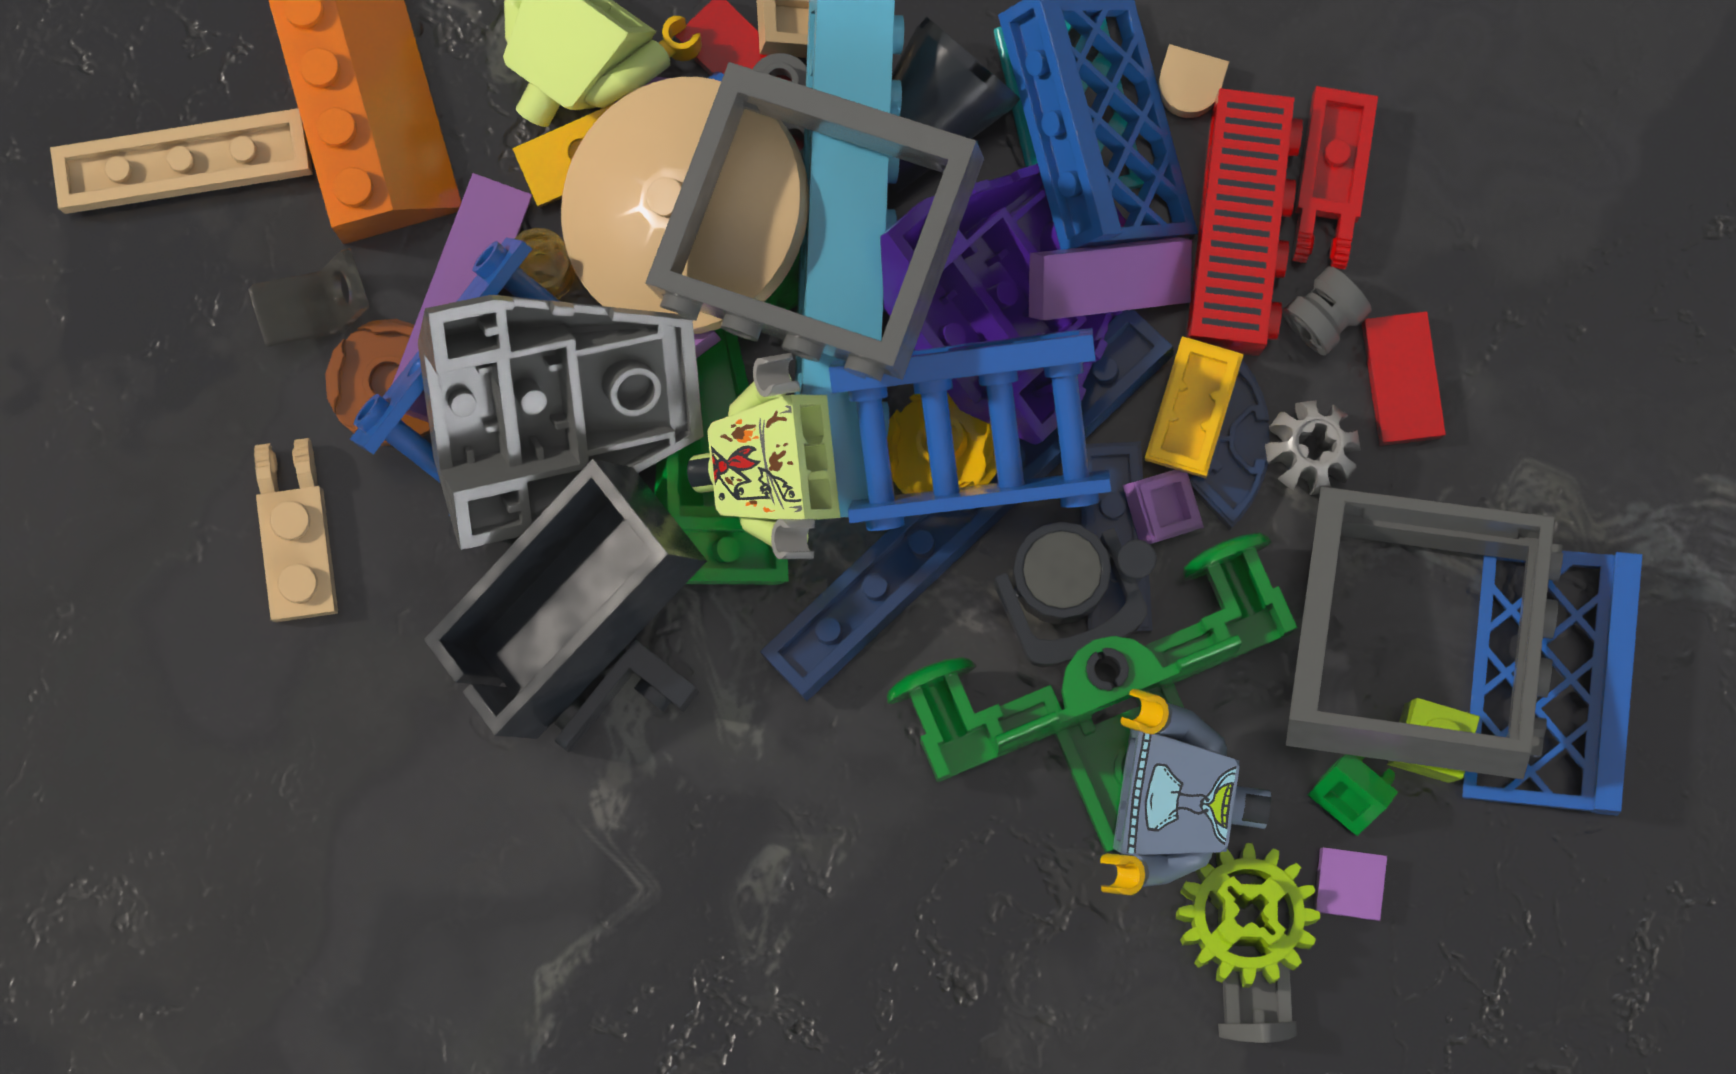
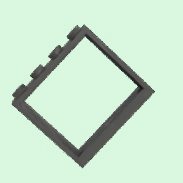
[645,62,984,382]
[1286,487,1563,779]

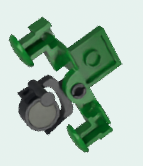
[887,522,1297,853]

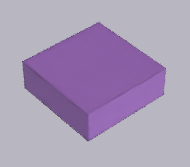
[1123,470,1204,544]
[1313,847,1387,921]

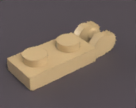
[254,438,338,622]

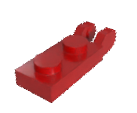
[1292,86,1378,269]

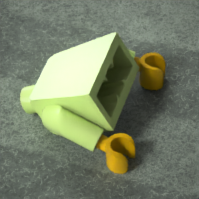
[503,0,702,127]

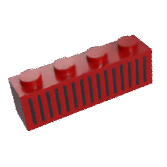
[1186,88,1303,356]

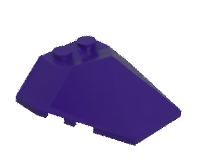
[880,164,1126,445]

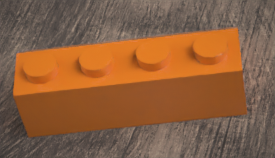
[269,0,462,244]

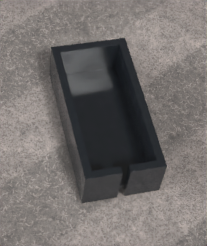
[424,459,707,739]

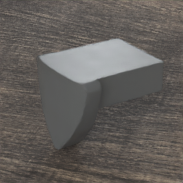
[1218,962,1298,1043]

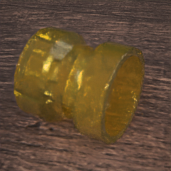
[514,228,575,299]

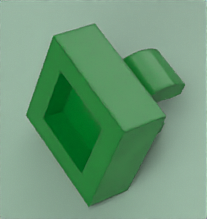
[1307,754,1398,836]

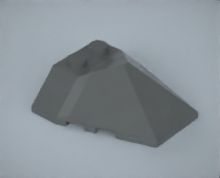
[418,295,704,550]

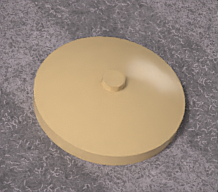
[561,77,809,334]

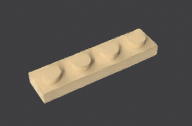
[50,108,313,214]

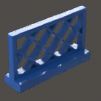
[998,0,1198,250]
[1462,551,1643,816]

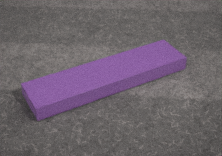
[392,173,532,423]

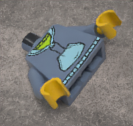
[1100,689,1271,895]

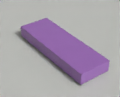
[1029,237,1192,320]

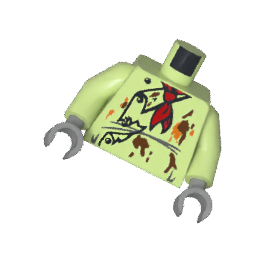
[687,353,840,559]

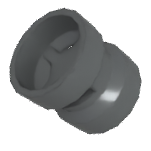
[1282,267,1372,355]

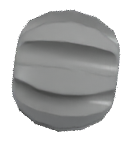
[1265,400,1361,495]

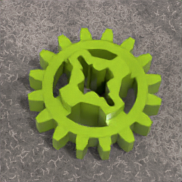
[1176,843,1320,988]

